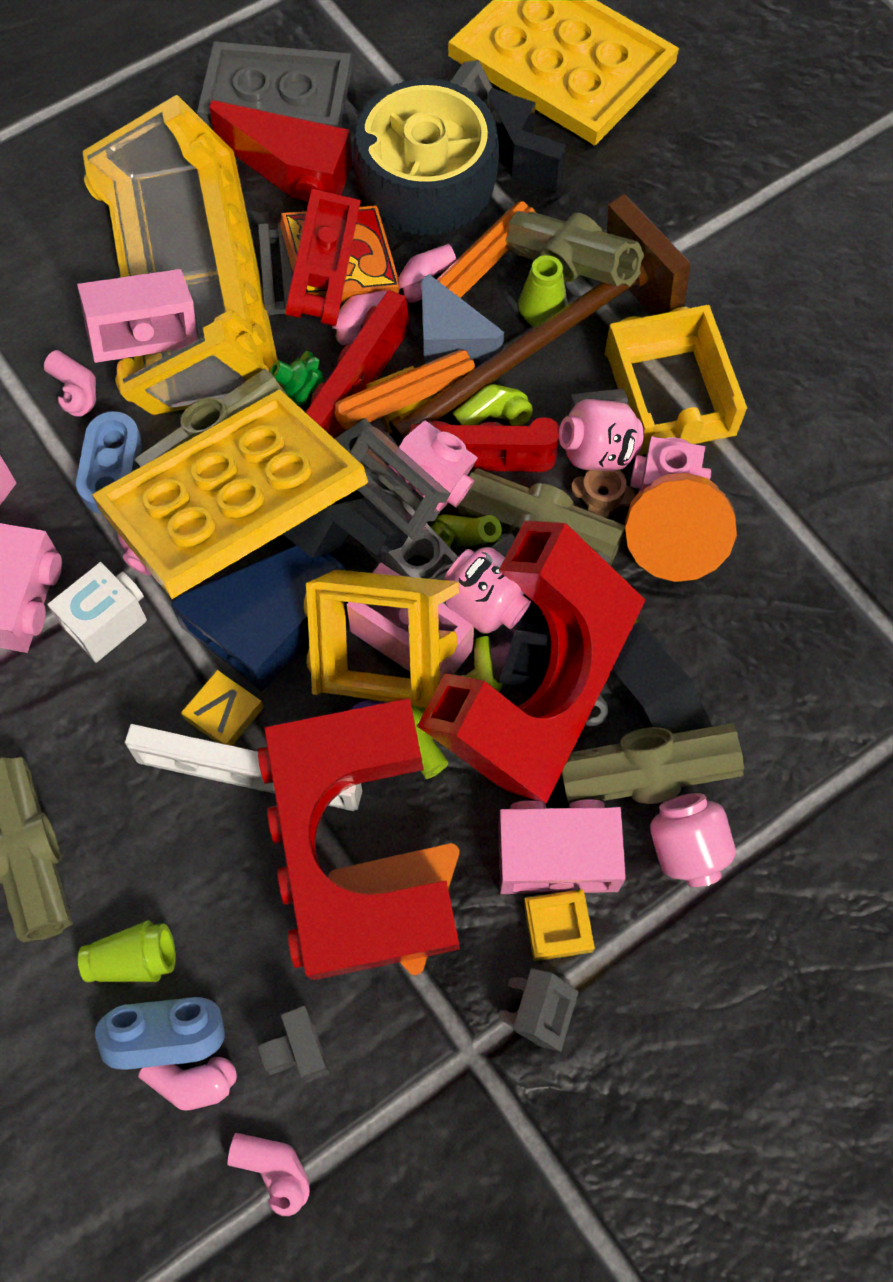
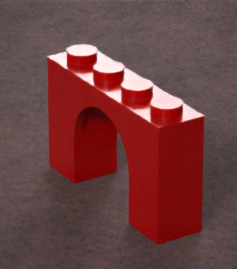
[417,521,645,803]
[258,698,460,980]

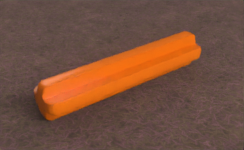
[436,201,536,298]
[334,349,475,431]

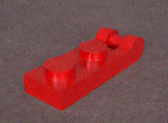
[285,189,361,326]
[410,417,560,472]

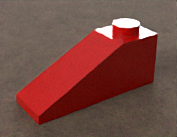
[209,100,353,203]

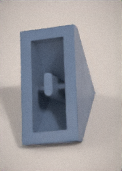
[422,274,504,369]

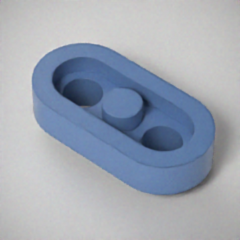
[76,412,142,514]
[95,997,225,1070]

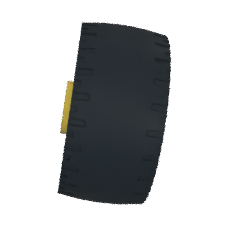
[353,78,499,235]

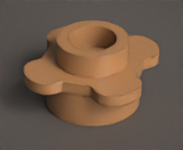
[571,470,635,518]

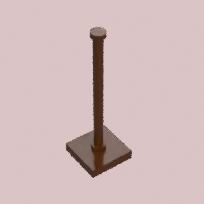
[389,194,691,443]

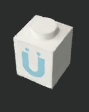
[47,562,147,663]

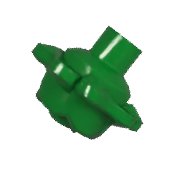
[270,350,324,406]

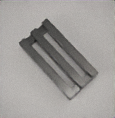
[258,223,293,315]
[350,427,451,540]

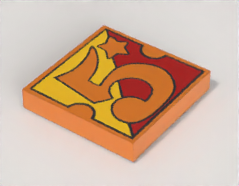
[280,206,400,303]

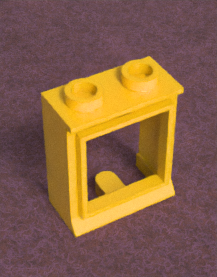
[604,305,747,455]
[304,570,459,708]

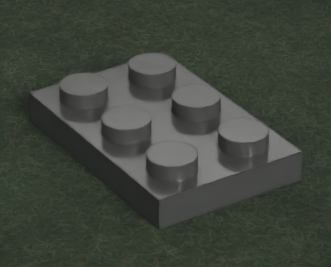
[197,41,352,128]

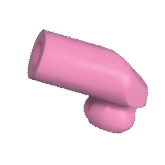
[398,244,456,304]
[332,290,392,345]
[44,350,96,416]
[139,1056,237,1111]
[227,1133,309,1216]

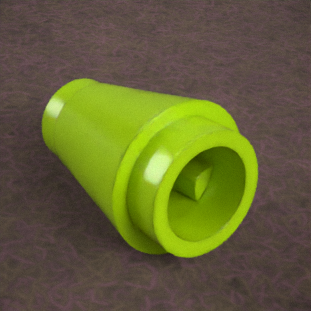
[518,255,568,327]
[78,920,176,983]

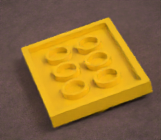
[448,0,679,145]
[92,389,368,599]

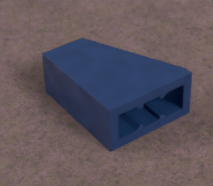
[171,545,346,691]

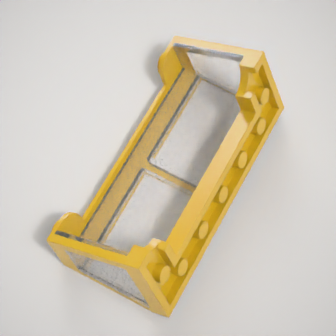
[82,95,281,415]

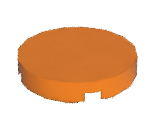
[625,473,737,582]

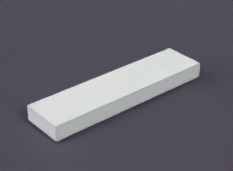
[125,724,362,811]

